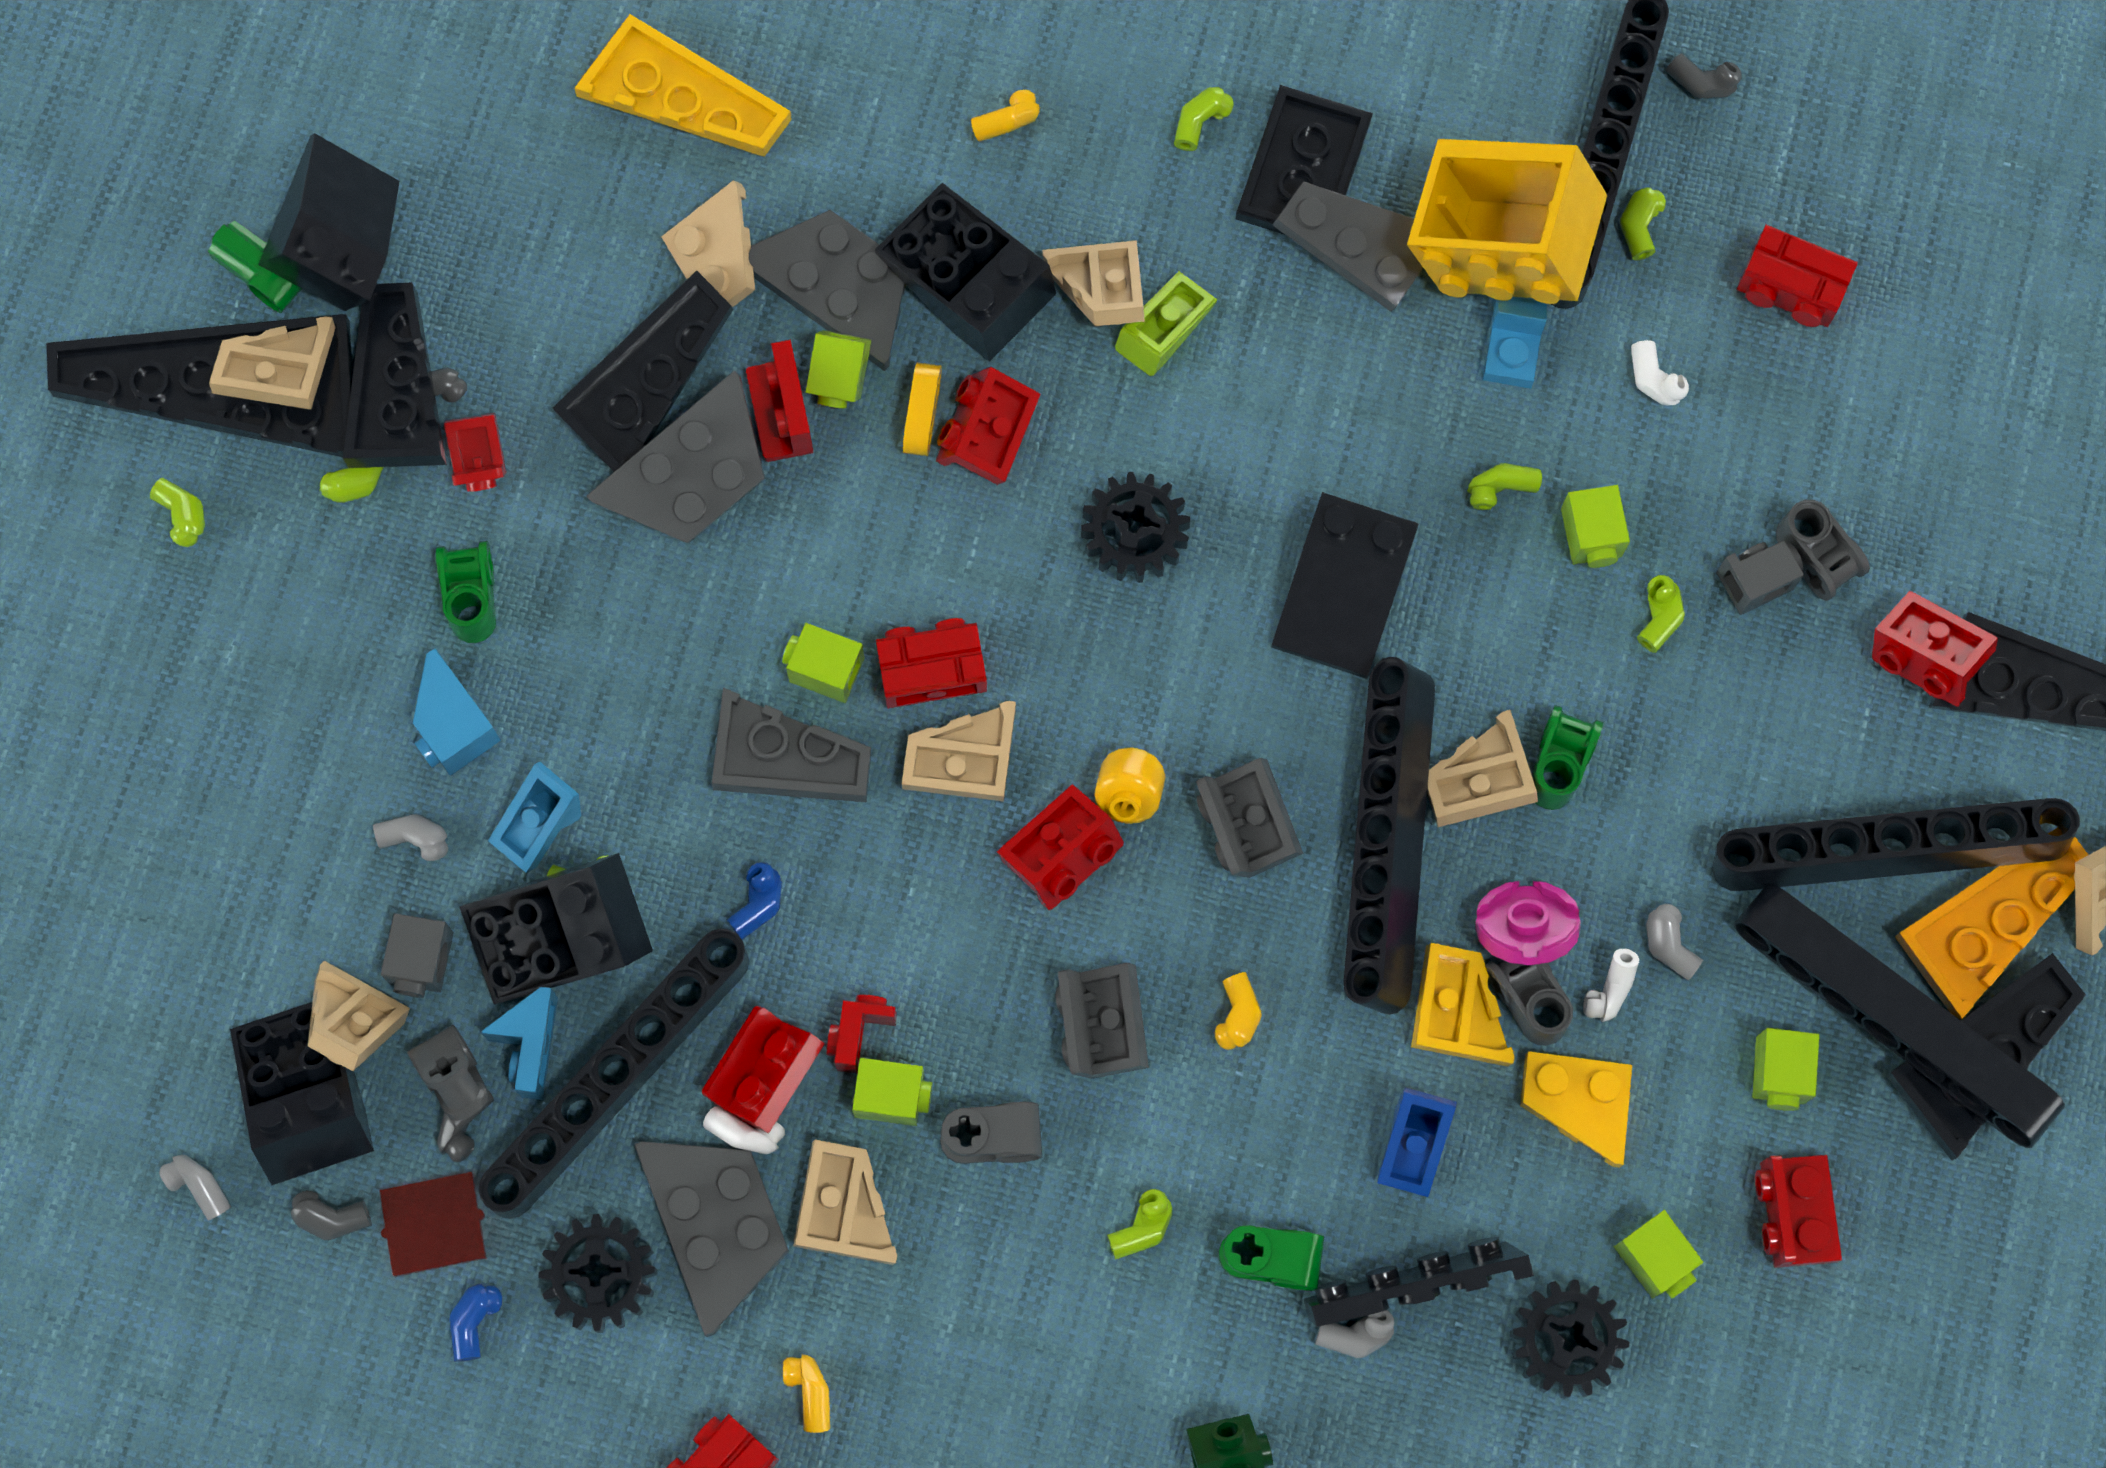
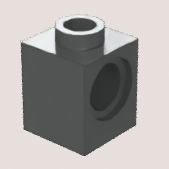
[381,913,454,998]

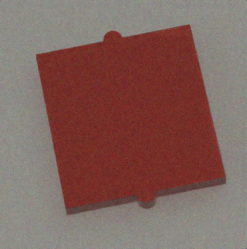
[380,1172,487,1277]

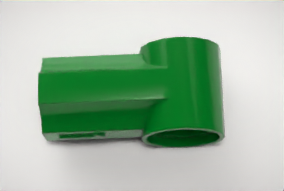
[208,220,302,313]

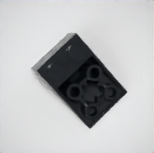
[875,183,1056,362]
[460,853,653,1005]
[230,1002,374,1185]

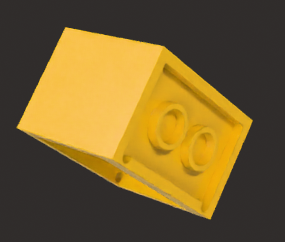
[1407,139,1607,304]

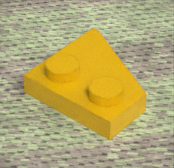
[1411,943,1515,1067]
[1520,1051,1632,1168]

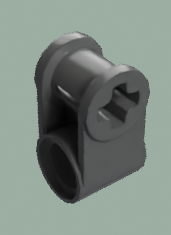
[1776,500,1870,601]
[1485,961,1573,1046]
[407,1024,489,1121]
[940,1102,1043,1164]

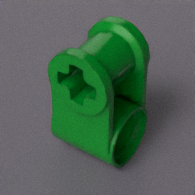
[436,541,496,643]
[1531,705,1603,810]
[1218,1225,1325,1291]

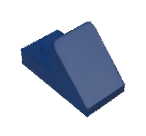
[1377,1087,1457,1197]

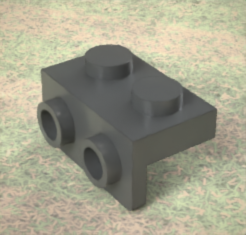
[1196,758,1304,878]
[1055,963,1149,1079]

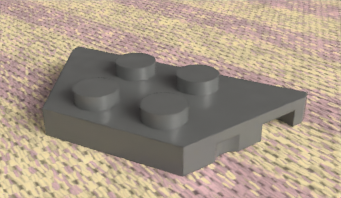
[749,210,906,371]
[587,371,766,543]
[634,1142,789,1337]

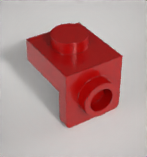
[444,413,507,492]
[827,995,897,1074]

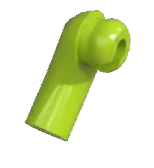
[1174,87,1234,151]
[1620,187,1666,261]
[1467,463,1542,510]
[320,467,384,503]
[150,478,205,547]
[1637,575,1685,653]
[1107,1189,1172,1260]

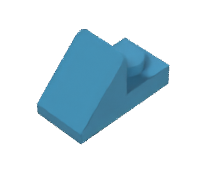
[1482,297,1547,389]
[488,762,581,873]
[481,987,558,1100]

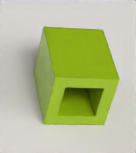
[805,330,871,409]
[1561,485,1630,568]
[782,622,865,703]
[1752,1028,1820,1111]
[852,1058,933,1126]
[1613,1210,1704,1299]

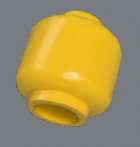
[1094,747,1166,824]

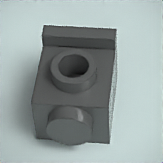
[1716,541,1804,615]

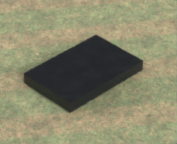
[1235,85,1373,235]

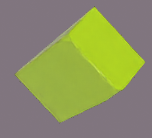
[1115,271,1218,376]

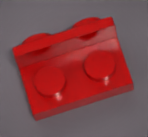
[746,339,814,462]
[936,366,1041,485]
[1872,591,1998,706]
[996,784,1124,910]
[702,1006,825,1134]
[1755,1155,1842,1268]

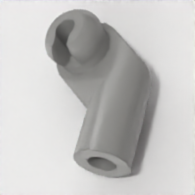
[373,814,448,861]
[1646,904,1703,981]
[159,1155,231,1221]
[1315,1310,1394,1358]

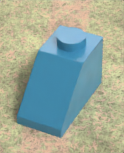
[413,648,501,776]

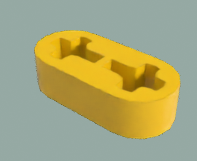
[903,362,942,456]

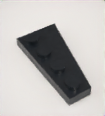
[553,271,733,472]
[343,282,447,468]
[1929,612,2106,731]
[1886,953,2086,1161]
[1303,1237,1534,1327]

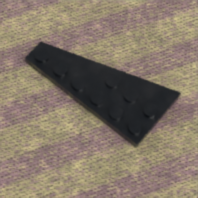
[46,314,353,457]

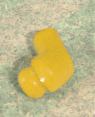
[971,89,1040,142]
[1214,972,1262,1050]
[783,1354,830,1433]

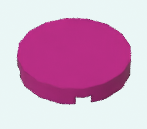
[1475,881,1581,965]

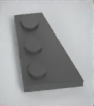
[1272,181,1423,311]
[712,688,871,802]

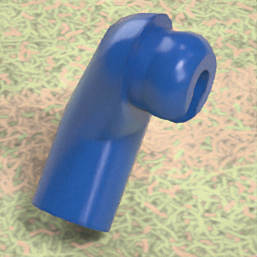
[726,862,782,940]
[449,1284,502,1362]

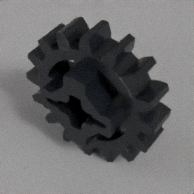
[1081,472,1190,583]
[539,1214,658,1333]
[1510,1279,1630,1399]

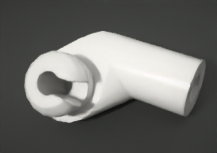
[1631,340,1689,406]
[1583,949,1639,1022]
[703,1106,785,1155]

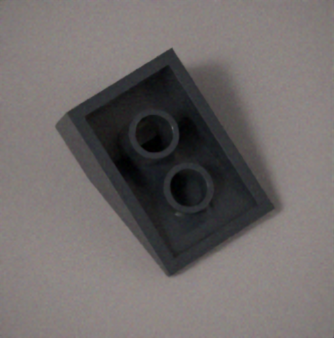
[258,133,400,311]
[1271,492,1419,679]

